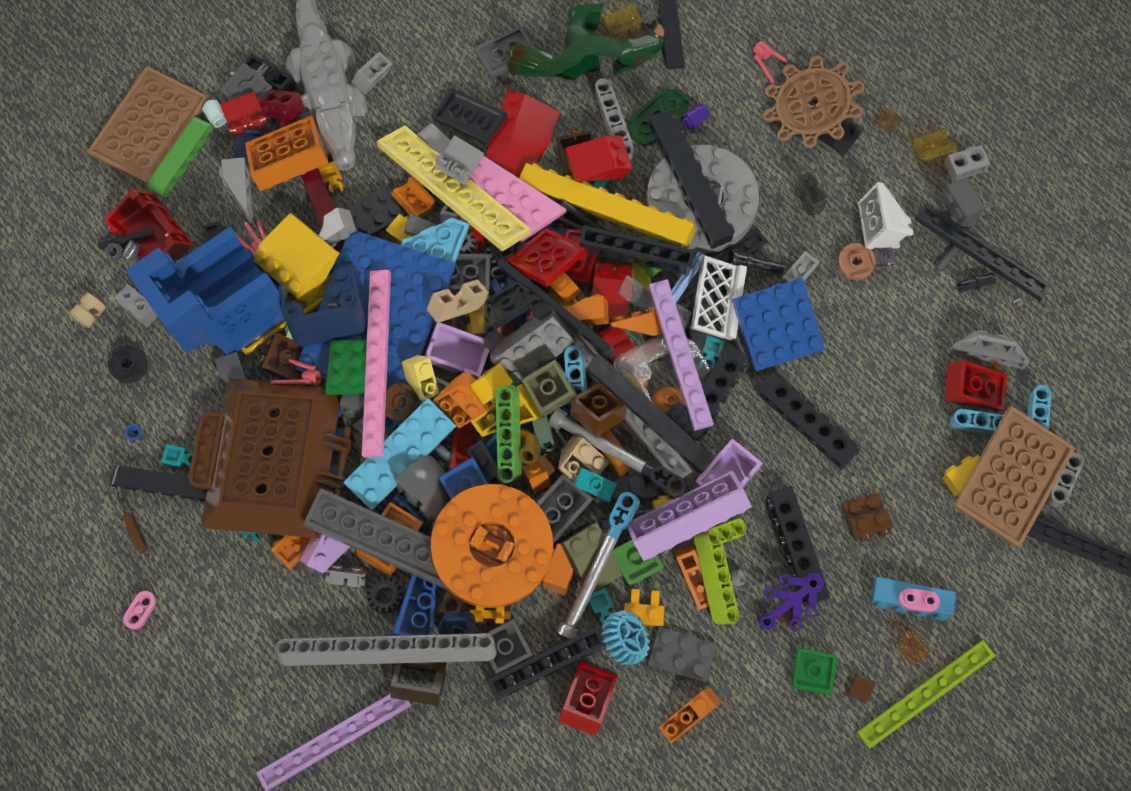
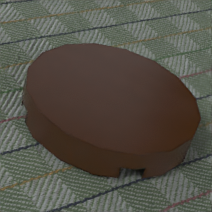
[385,383,418,422]

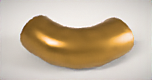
[508,428,541,465]

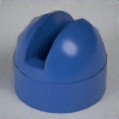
[125,424,142,440]

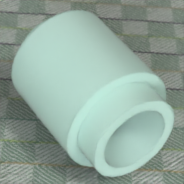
[202,100,227,128]

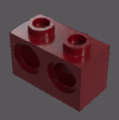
[258,90,305,120]

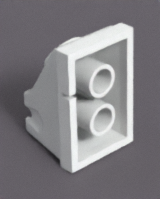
[858,182,913,249]

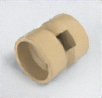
[69,292,106,328]

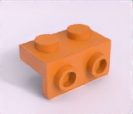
[391,176,436,218]
[271,536,311,570]

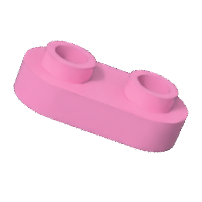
[898,588,940,613]
[123,591,157,630]

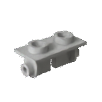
[325,564,368,588]

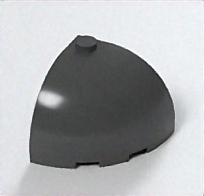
[395,456,451,528]

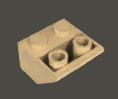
[558,436,610,492]

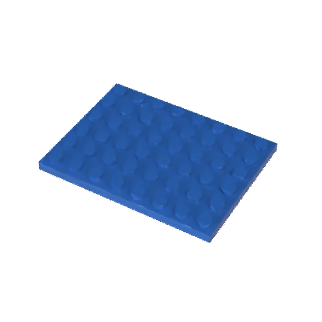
[295,231,456,388]

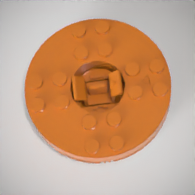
[431,484,553,608]

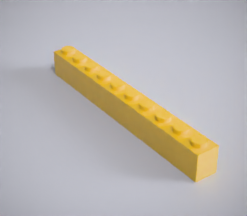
[519,163,697,249]

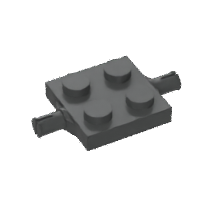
[221,62,272,101]

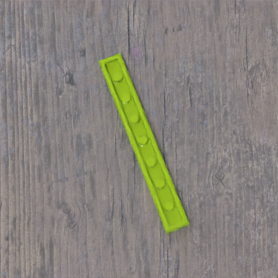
[856,640,995,749]

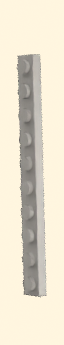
[570,328,692,485]

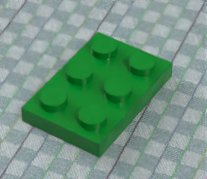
[326,340,367,395]

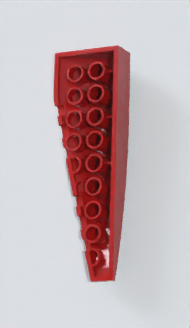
[459,90,560,254]

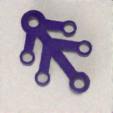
[760,573,824,631]

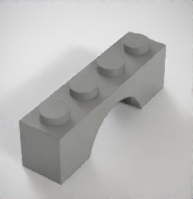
[318,207,356,247]

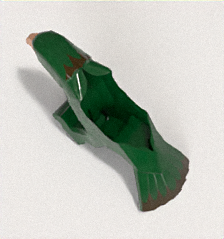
[507,3,664,81]

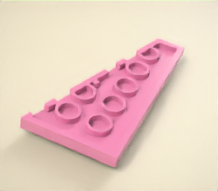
[470,156,566,243]

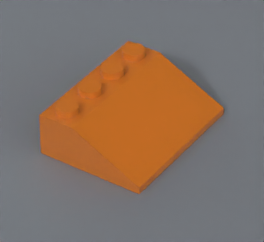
[245,115,329,191]

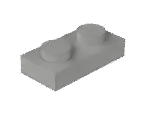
[782,251,820,283]

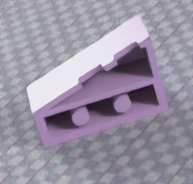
[299,534,350,573]

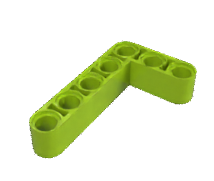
[694,519,746,625]

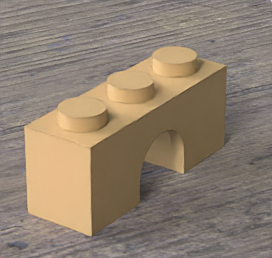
[427,280,489,323]

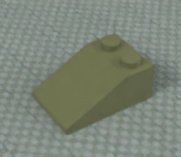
[559,523,622,594]

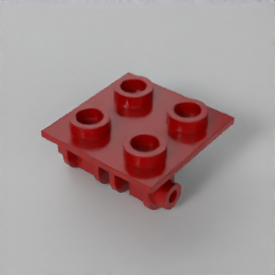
[220,92,268,139]

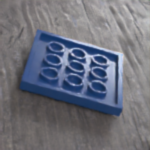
[731,278,825,372]

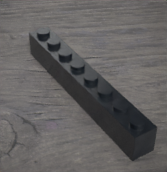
[649,109,735,250]

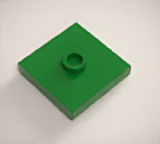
[791,648,837,696]

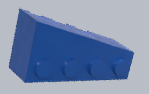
[391,574,436,636]

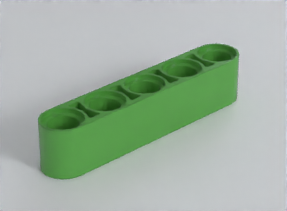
[148,117,213,197]
[496,384,522,483]

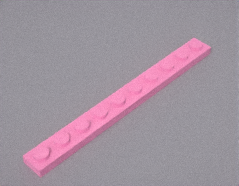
[362,270,391,458]

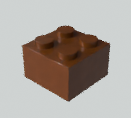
[570,382,627,438]

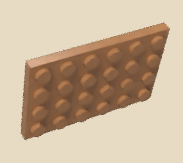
[87,66,209,185]
[953,406,1075,547]

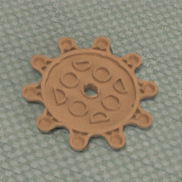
[763,56,864,148]

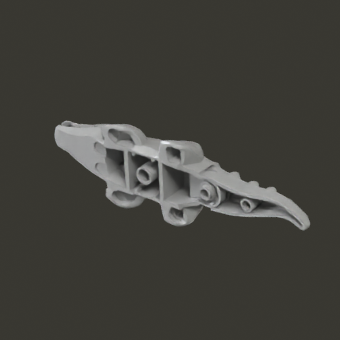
[286,0,367,170]

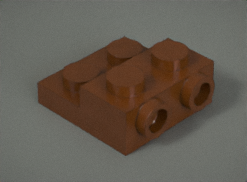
[258,332,304,380]
[841,492,893,542]

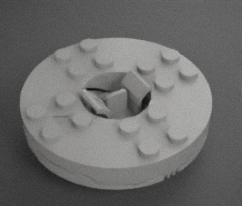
[646,145,759,253]

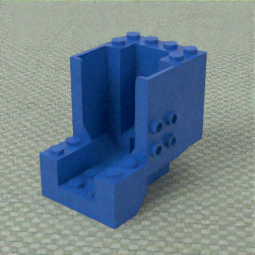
[125,226,285,355]

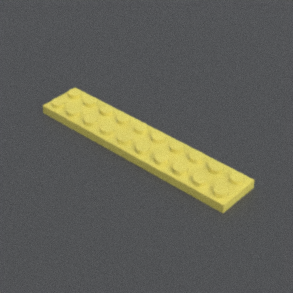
[377,126,530,251]

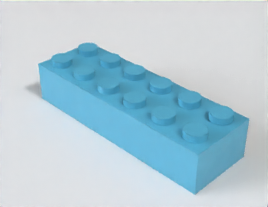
[343,398,456,510]

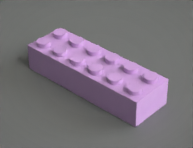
[628,471,752,561]

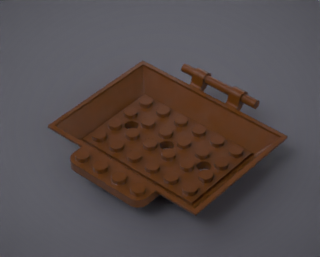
[188,378,351,538]

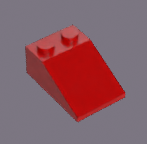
[564,136,632,182]
[592,262,633,322]
[945,360,1007,411]
[558,661,618,737]

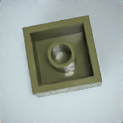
[521,360,578,416]

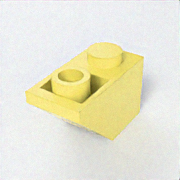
[402,355,439,401]

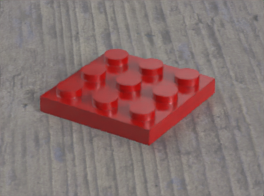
[507,228,586,287]

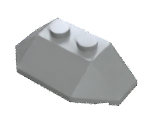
[949,330,1029,369]

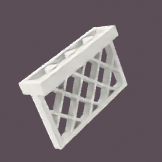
[691,256,747,341]

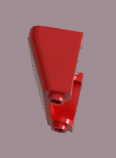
[104,188,193,260]

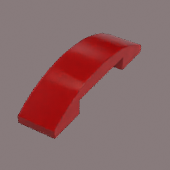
[449,421,476,470]

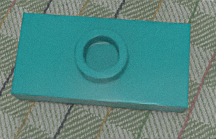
[573,468,617,501]

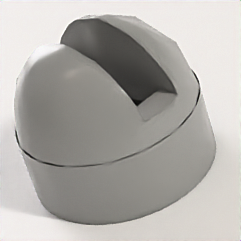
[730,570,745,586]

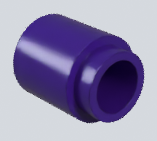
[682,104,710,129]

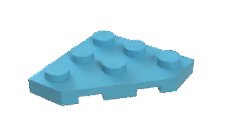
[401,218,470,263]

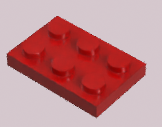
[565,229,598,285]

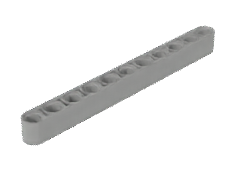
[275,634,497,666]

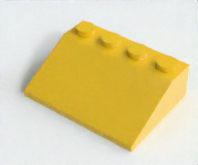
[253,213,339,302]

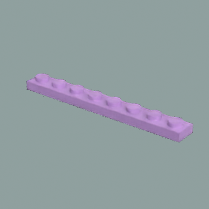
[648,279,714,431]
[256,694,411,791]

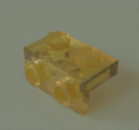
[601,3,645,38]
[912,128,957,162]

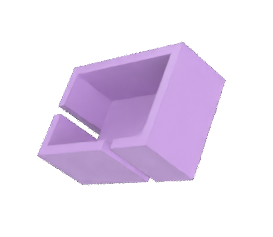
[425,322,489,380]
[693,438,763,489]

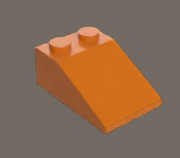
[356,502,423,577]

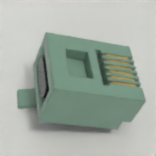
[532,415,566,453]

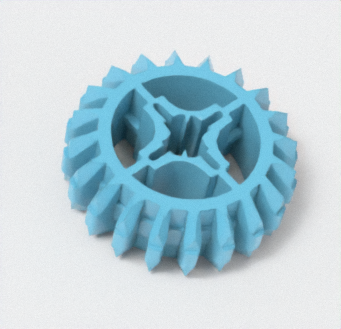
[601,610,650,666]

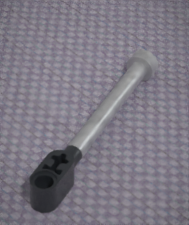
[549,408,687,498]

